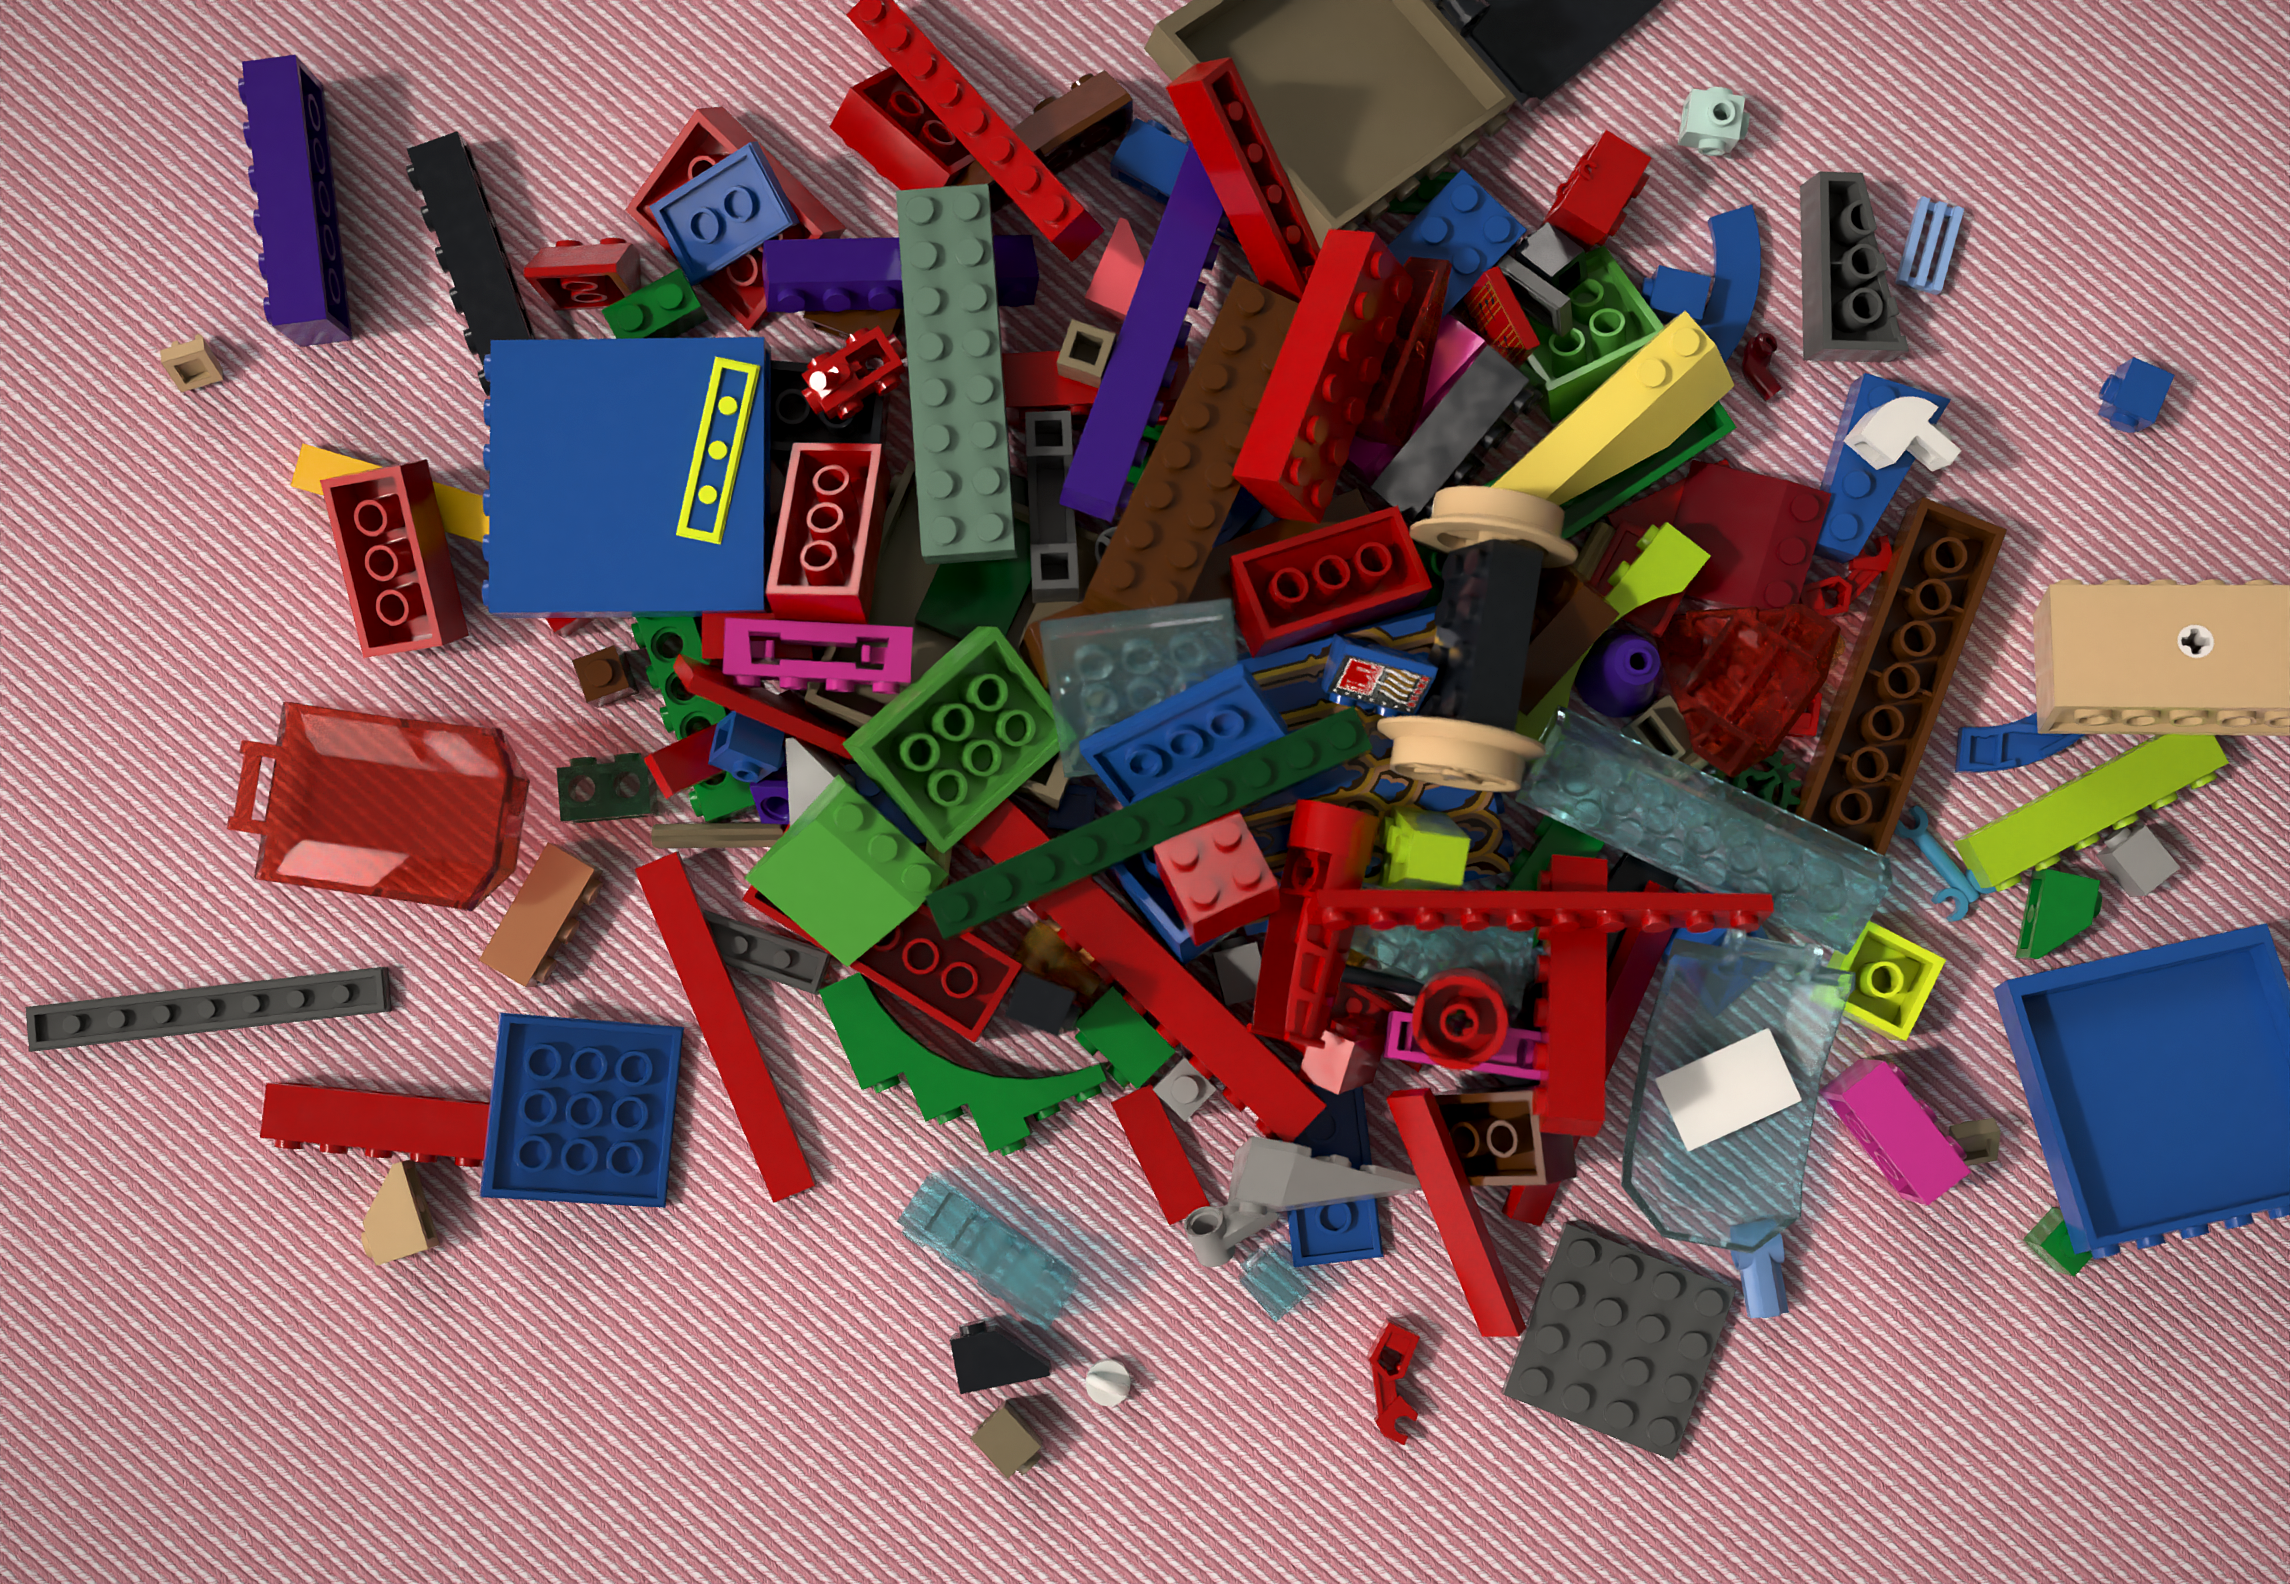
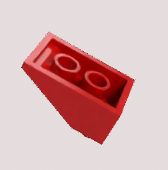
[524,238,641,311]

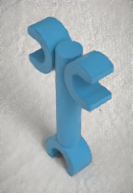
[1894,805,1996,922]

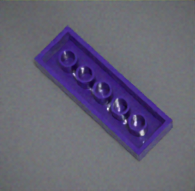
[238,55,353,347]

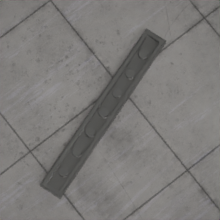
[25,967,392,1052]

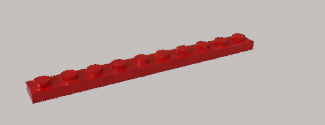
[1307,889,1775,934]

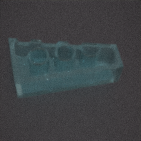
[897,1173,1080,1331]

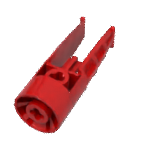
[1246,799,1380,1049]

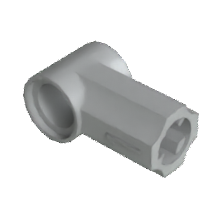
[1184,1205,1279,1268]

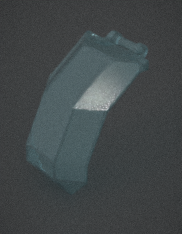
[1621,928,1855,1254]

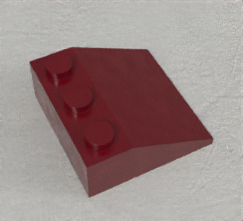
[1673,460,1831,627]

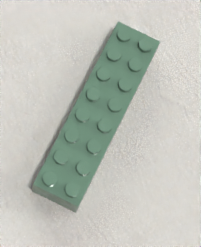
[896,184,1017,565]

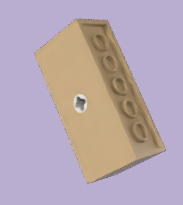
[2033,579,2290,736]

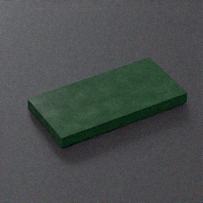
[915,474,1032,642]

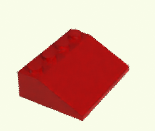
[625,106,847,331]

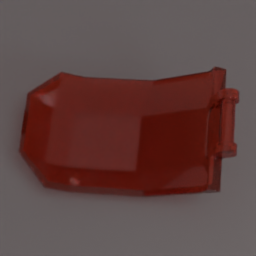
[226,702,530,911]

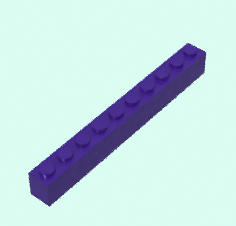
[1059,141,1230,522]

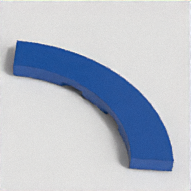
[1698,204,1761,363]
[1955,712,2085,773]

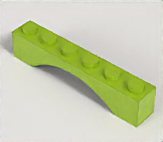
[1515,522,1711,770]

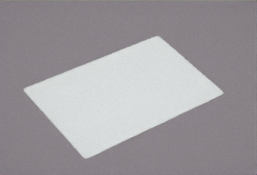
[1655,1028,1801,1151]

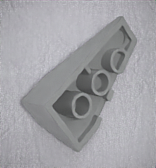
[1227,1136,1421,1218]

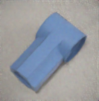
[1728,1223,1789,1318]

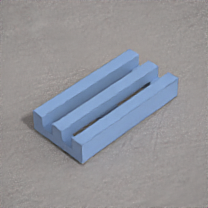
[1895,196,1964,295]

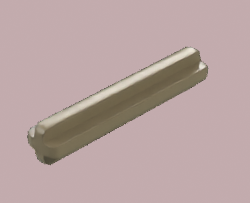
[651,823,785,849]

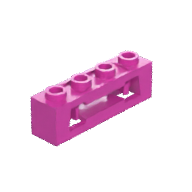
[723,618,913,694]
[1383,1011,1541,1081]

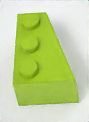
[1377,805,1470,890]

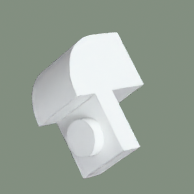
[1843,397,1962,471]

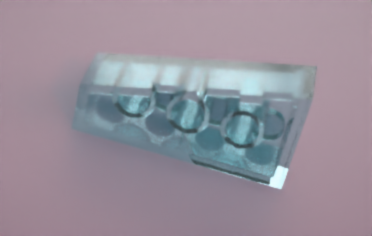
[1350,882,1535,1027]

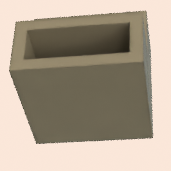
[1620,693,1703,774]

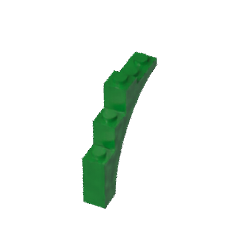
[818,972,1107,1157]

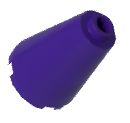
[1574,629,1664,718]

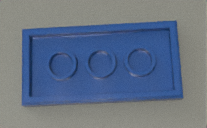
[1079,662,1288,808]
[1279,1082,1384,1267]

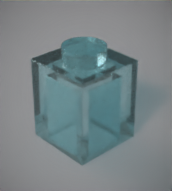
[1238,1246,1310,1323]

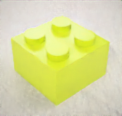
[1811,918,1946,1041]

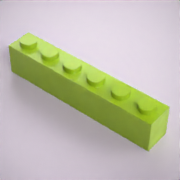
[1953,734,2229,892]

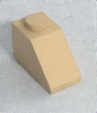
[361,1160,440,1266]

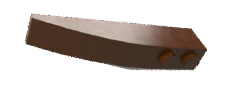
[949,70,1133,214]

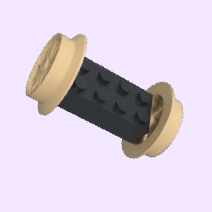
[1377,486,1577,792]

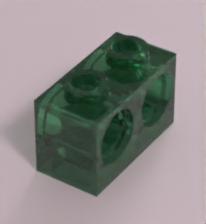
[556,753,659,824]

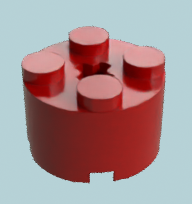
[1411,967,1509,1070]

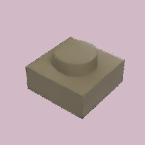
[1949,1117,2001,1166]

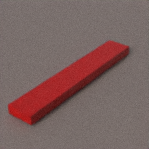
[1386,1088,1526,1337]

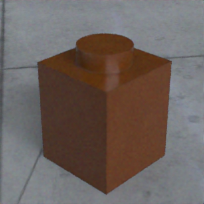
[572,645,639,708]

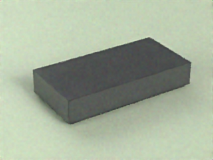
[1496,254,1573,337]

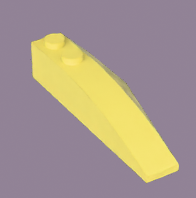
[1490,311,1735,506]

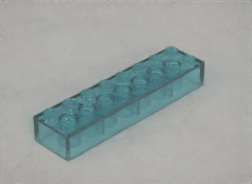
[1515,705,1893,955]

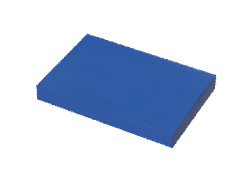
[649,141,800,286]

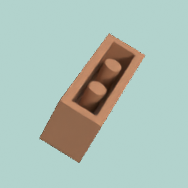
[479,842,603,987]

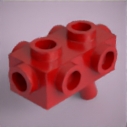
[801,326,908,420]

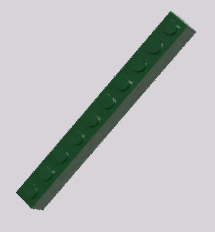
[925,705,1373,941]

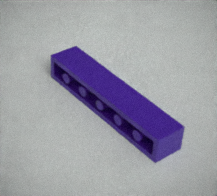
[762,235,1039,313]

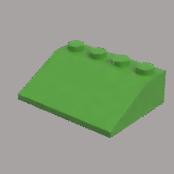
[842,626,1078,854]

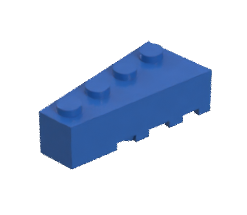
[1813,373,1951,564]

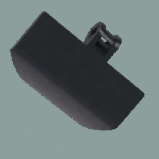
[1430,0,1663,112]

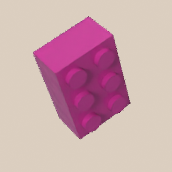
[1819,1058,1971,1206]

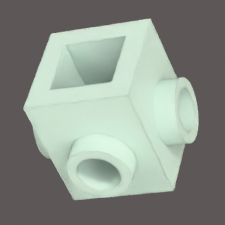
[1677,87,1750,156]

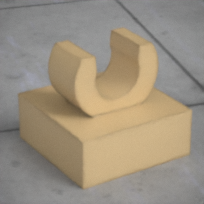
[160,334,223,392]

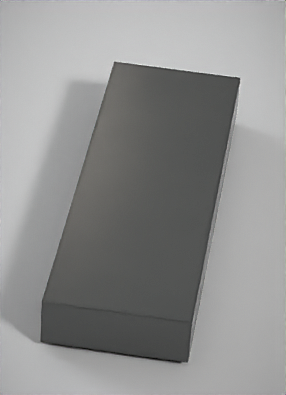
[704,910,832,995]

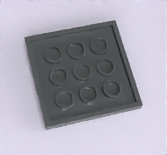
[1501,1222,1737,1461]

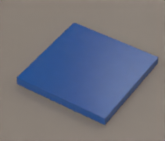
[480,1012,684,1208]

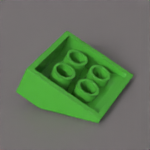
[1523,245,1664,424]
[744,774,948,967]

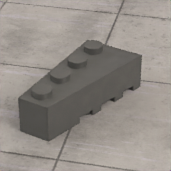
[1800,171,1909,362]

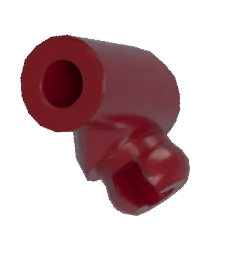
[1741,332,1783,402]

